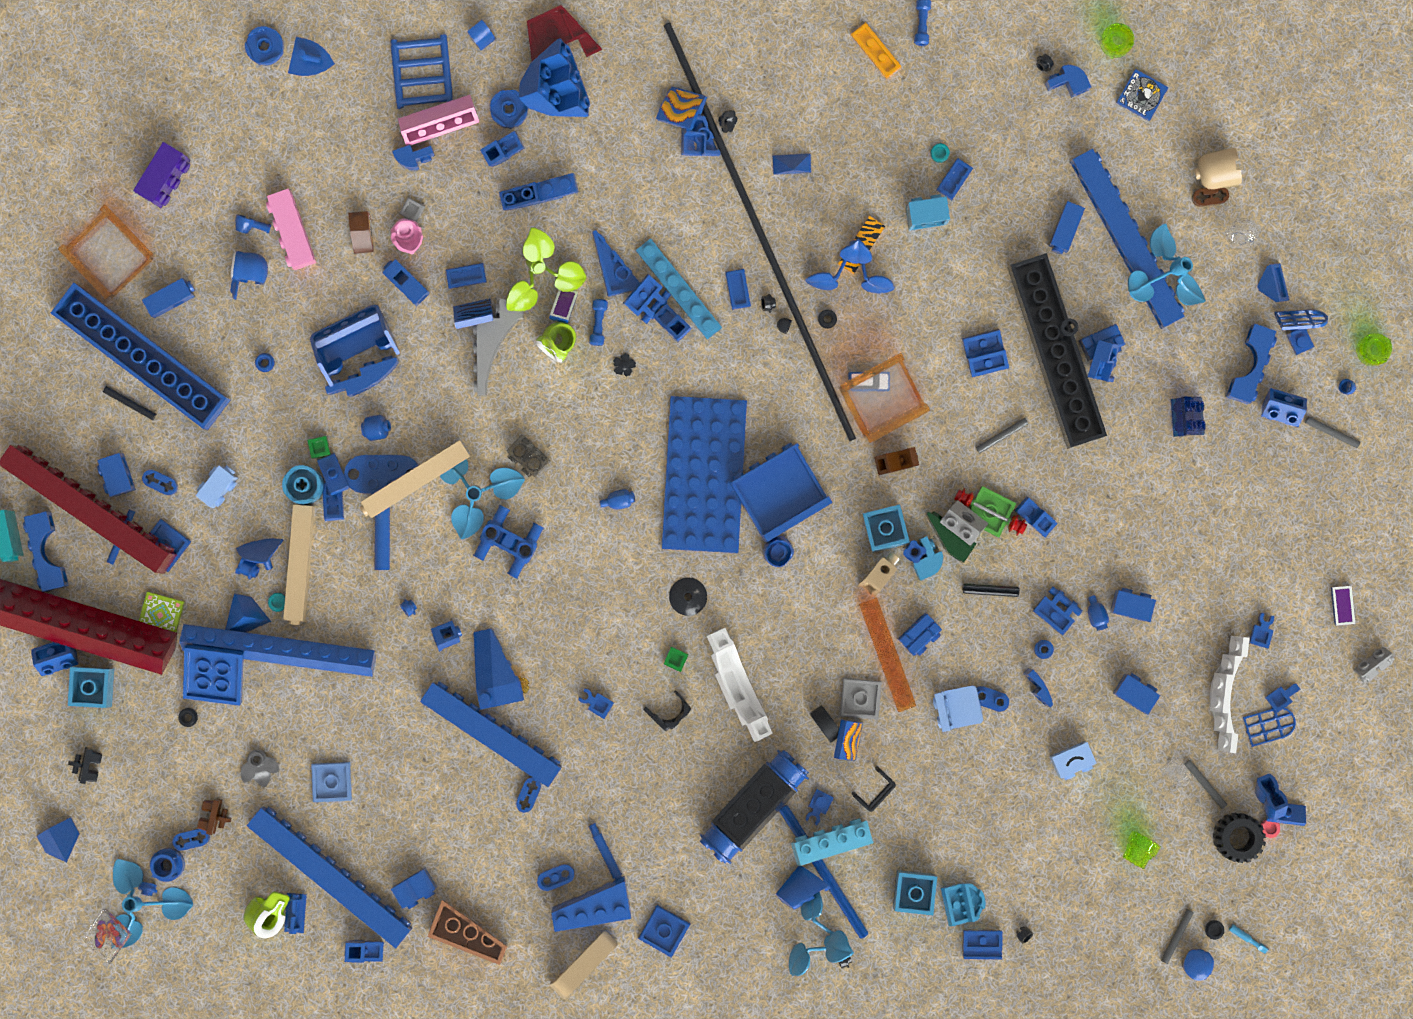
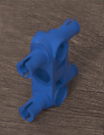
[473,505,544,579]

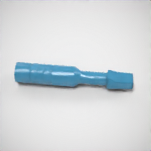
[1229,924,1269,954]

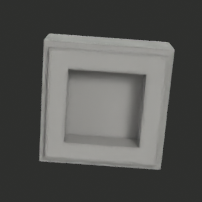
[399,197,425,222]

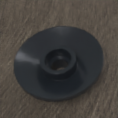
[669,578,707,616]

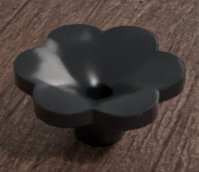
[718,110,738,133]

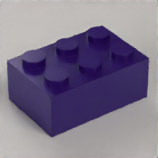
[133,142,191,209]

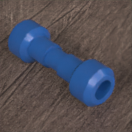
[914,0,932,46]
[589,299,608,346]

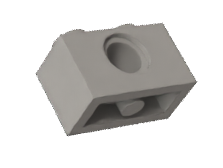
[940,500,988,546]

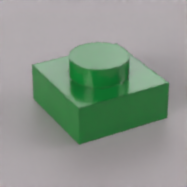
[307,436,331,459]
[664,647,689,672]

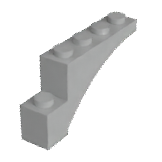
[473,299,524,397]

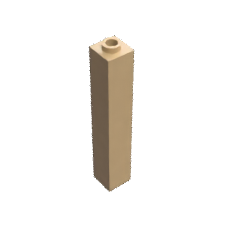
[360,440,470,518]
[283,505,315,625]

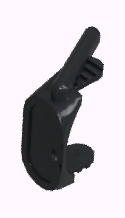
[643,690,691,731]

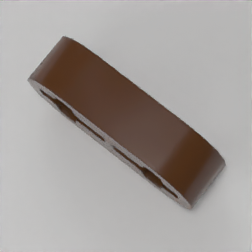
[1192,188,1229,207]

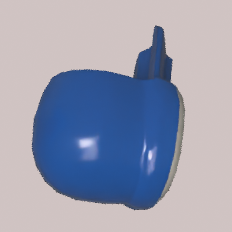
[230,251,268,300]

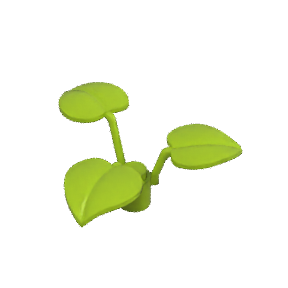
[506,227,587,311]

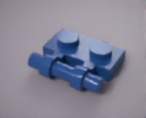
[623,274,671,324]
[1033,586,1083,636]

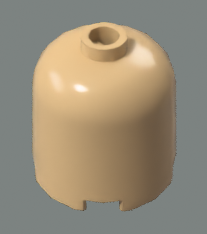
[1194,148,1242,189]

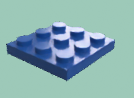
[183,644,244,706]

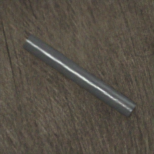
[1305,416,1360,448]
[976,418,1028,454]
[1184,760,1227,809]
[1161,909,1194,964]

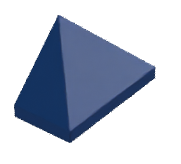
[772,154,811,175]
[1257,263,1289,303]

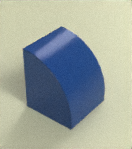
[467,20,496,51]

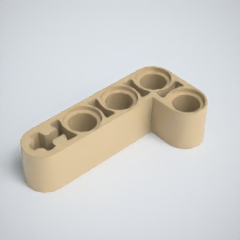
[549,930,618,999]

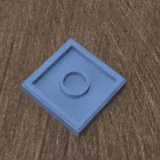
[311,762,352,802]

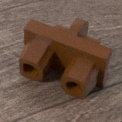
[197,798,232,835]

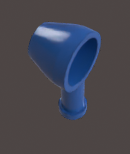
[235,214,272,234]

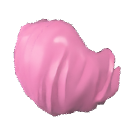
[391,218,423,254]

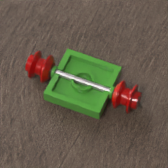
[954,486,1027,538]

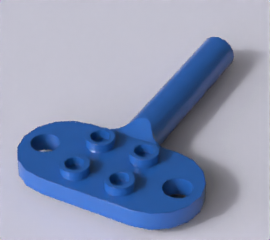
[344,455,418,570]

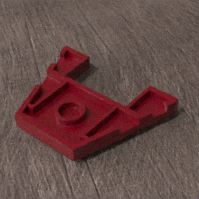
[527,5,602,61]

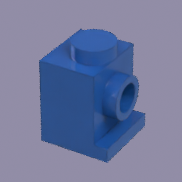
[431,621,462,652]

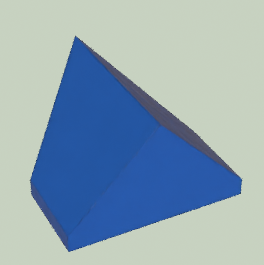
[225,593,272,633]
[37,817,80,863]

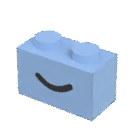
[1050,741,1097,780]

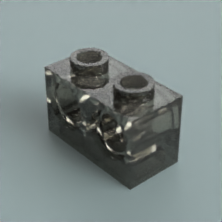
[506,434,551,478]

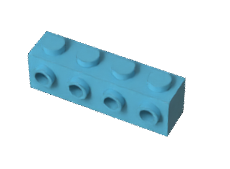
[791,818,873,866]

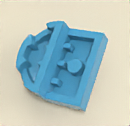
[941,883,986,927]

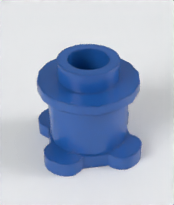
[903,540,926,563]
[235,558,260,580]

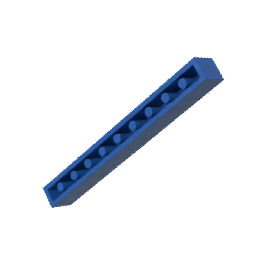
[1070,149,1185,329]
[179,624,376,677]
[246,806,412,949]

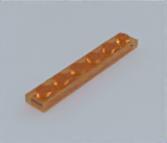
[859,597,916,713]

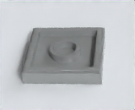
[840,678,882,720]

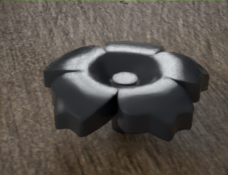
[613,353,636,377]

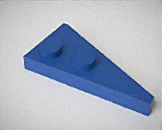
[592,230,640,297]

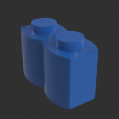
[1255,773,1288,820]
[391,867,437,909]

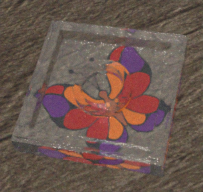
[82,909,132,964]

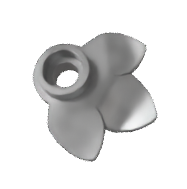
[241,750,279,787]

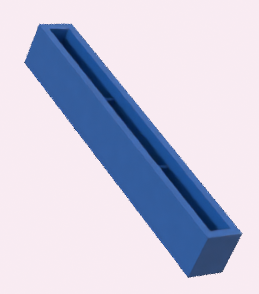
[420,681,562,787]

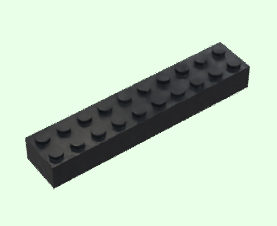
[1007,253,1107,449]

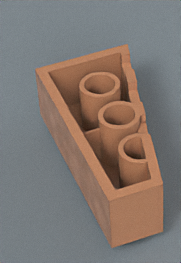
[427,900,508,965]

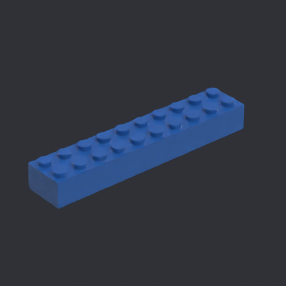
[50,283,231,430]

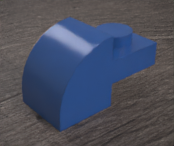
[480,131,525,167]
[392,145,435,170]
[653,304,692,342]
[344,940,384,963]

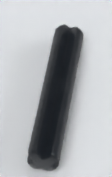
[962,583,1020,597]

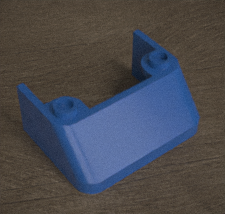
[310,305,400,387]

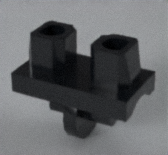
[68,747,102,784]

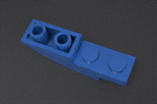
[499,173,579,211]
[325,356,399,397]

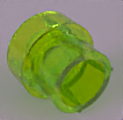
[1099,23,1134,59]
[1356,333,1392,366]
[1122,830,1161,869]

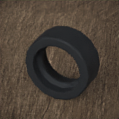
[810,705,839,743]

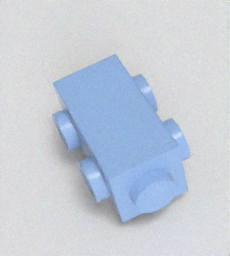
[195,465,238,508]

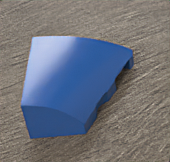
[681,115,720,156]
[1088,340,1119,382]
[776,866,830,910]

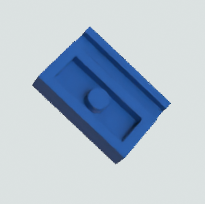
[963,930,1003,960]

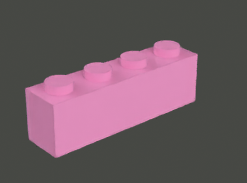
[398,95,479,146]
[266,189,317,270]

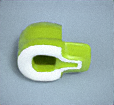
[536,322,577,362]
[243,891,290,938]

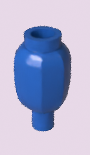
[600,489,635,510]
[1087,595,1109,631]

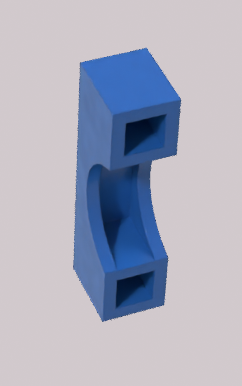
[1226,324,1277,405]
[23,511,69,592]

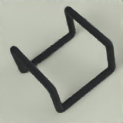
[851,766,896,812]

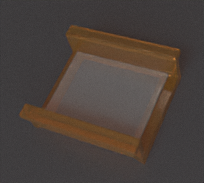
[58,204,154,299]
[838,352,930,443]

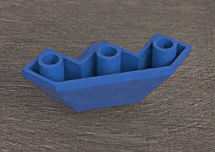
[519,38,590,117]

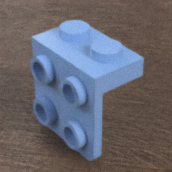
[933,685,983,732]

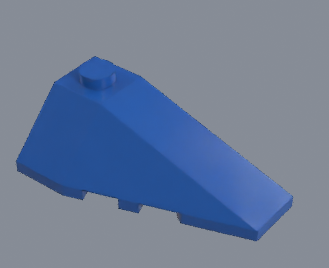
[474,628,524,710]

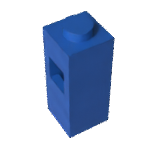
[1049,201,1085,254]
[382,259,430,307]
[142,278,195,318]

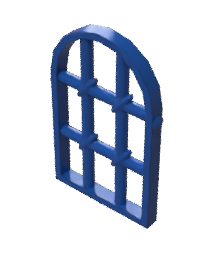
[1275,310,1328,330]
[1243,708,1296,747]

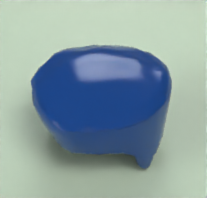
[763,536,794,567]
[1182,949,1214,981]

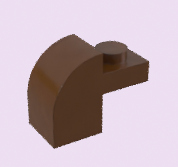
[874,447,919,476]

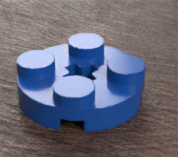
[245,26,284,66]
[490,90,528,129]

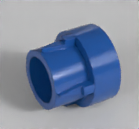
[150,848,185,882]

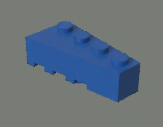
[551,876,631,932]

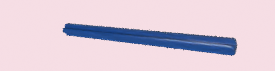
[779,805,868,939]

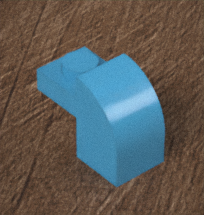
[912,536,943,581]

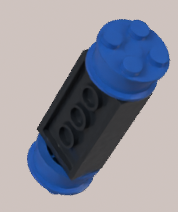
[700,750,809,864]

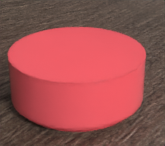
[1261,819,1280,838]

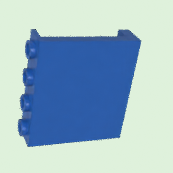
[730,442,833,542]

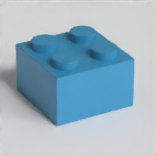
[905,194,950,231]
[863,504,910,553]
[68,666,114,708]
[893,870,937,916]

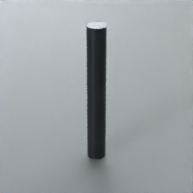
[103,386,157,421]

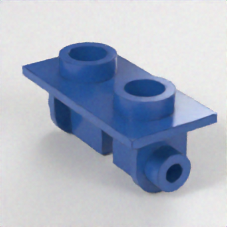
[284,893,307,934]

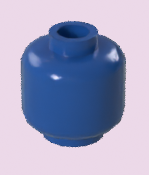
[361,415,391,441]

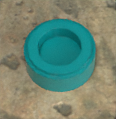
[930,143,950,163]
[268,593,285,612]

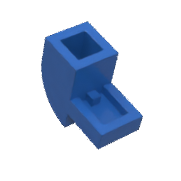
[1045,65,1091,98]

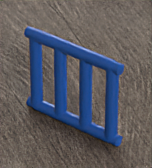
[391,34,453,109]

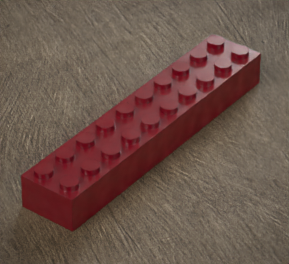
[0,444,177,574]
[0,579,177,675]

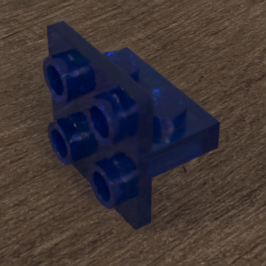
[1171,396,1206,437]

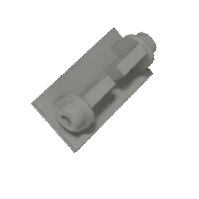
[1354,647,1395,683]

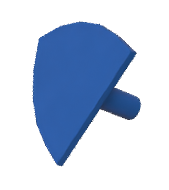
[288,37,335,76]
[236,538,284,570]

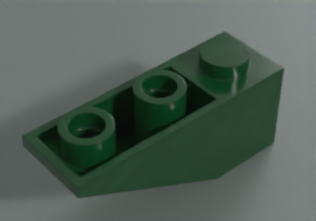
[925,511,977,563]

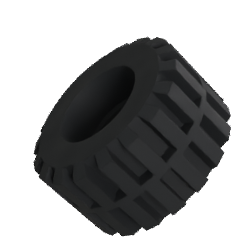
[1213,812,1266,863]

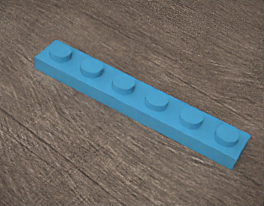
[636,238,722,340]

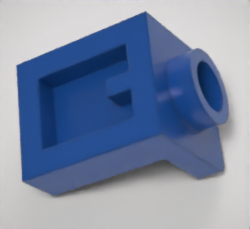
[1286,324,1314,355]

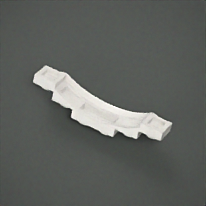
[707,628,773,742]
[1209,636,1249,753]

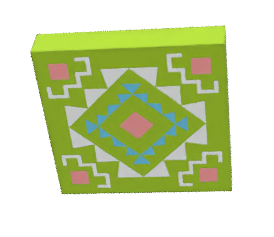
[139,592,185,632]

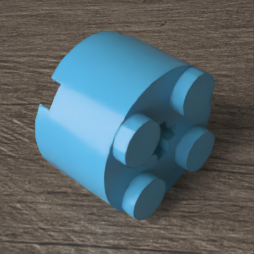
[282,465,324,505]

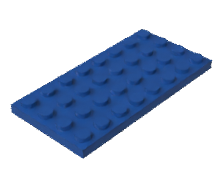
[662,396,747,553]

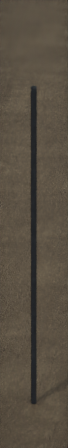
[664,22,856,442]

